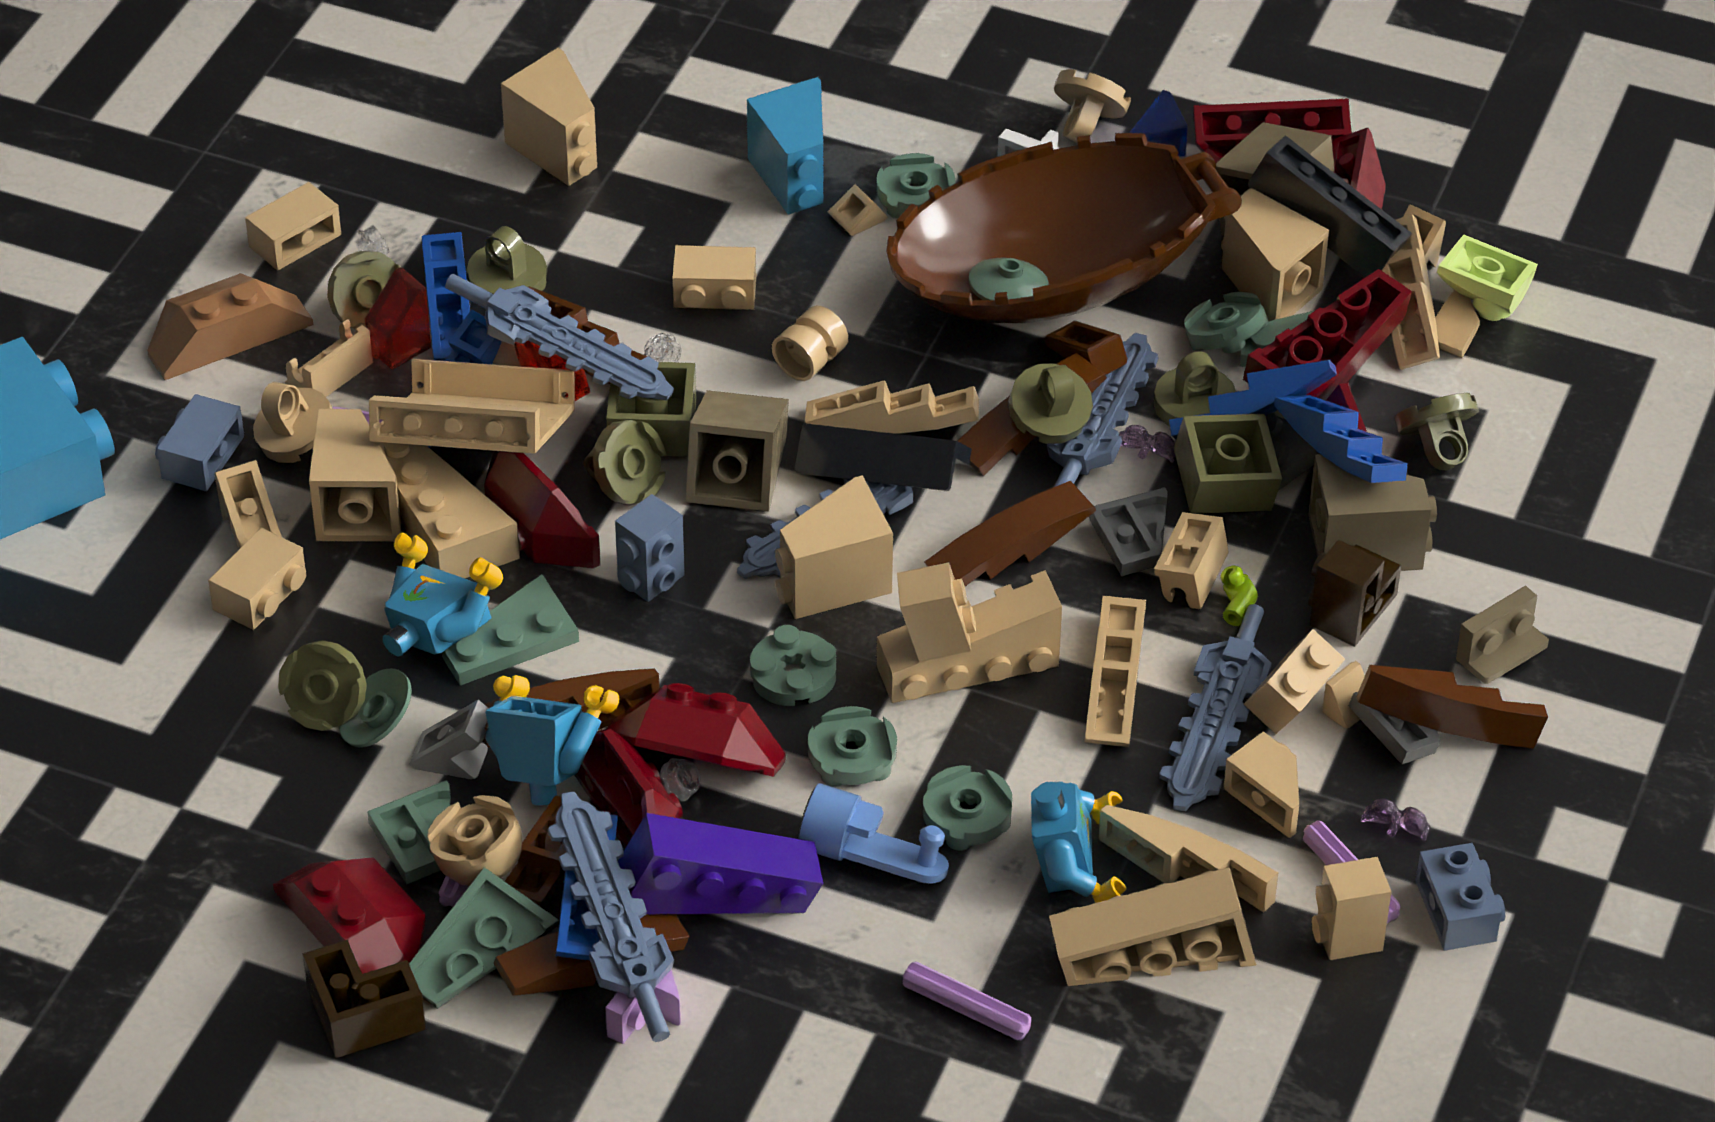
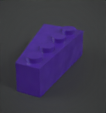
[618,813,823,914]

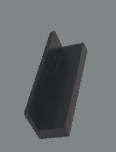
[1248,135,1412,277]
[795,423,972,491]

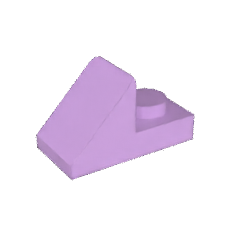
[606,970,681,1044]

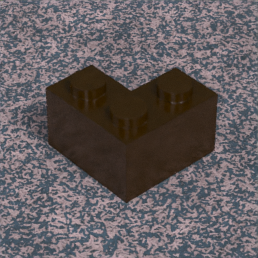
[1308,540,1401,647]
[302,940,426,1058]

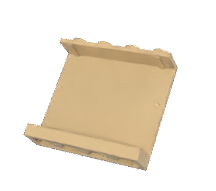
[369,359,575,454]

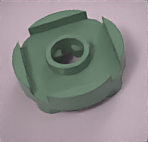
[877,153,955,219]
[1184,292,1268,353]
[750,625,836,706]
[808,706,897,786]
[923,765,1012,850]

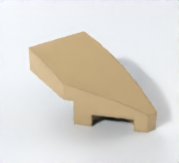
[1435,290,1480,358]

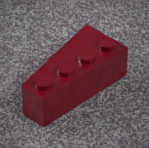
[1243,269,1412,400]

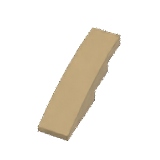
[1382,215,1440,370]
[805,380,979,434]
[1085,596,1146,747]
[1099,805,1278,912]

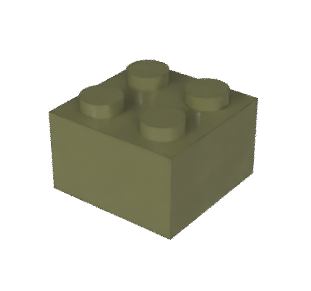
[606,362,696,457]
[1174,414,1282,514]

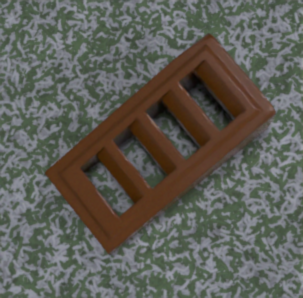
[1044,320,1128,375]

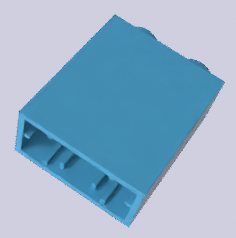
[0,336,115,539]

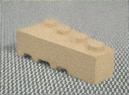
[378,442,520,578]
[877,570,1062,703]
[1049,868,1257,986]

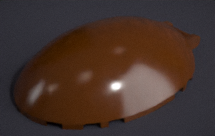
[886,133,1242,323]

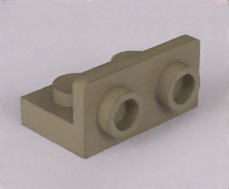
[1456,585,1549,684]

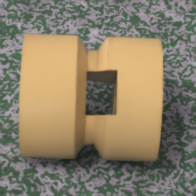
[772,305,848,381]

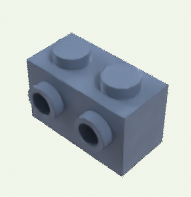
[155,394,244,491]
[615,494,685,602]
[1416,843,1505,951]

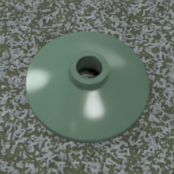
[968,258,1049,300]
[339,669,412,747]

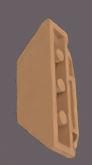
[147,273,314,380]

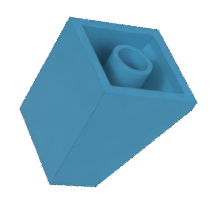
[747,77,823,214]

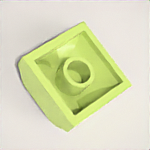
[1437,235,1538,321]

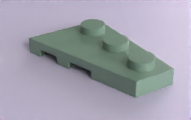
[442,574,579,686]
[409,867,559,1009]

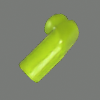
[1220,565,1258,626]

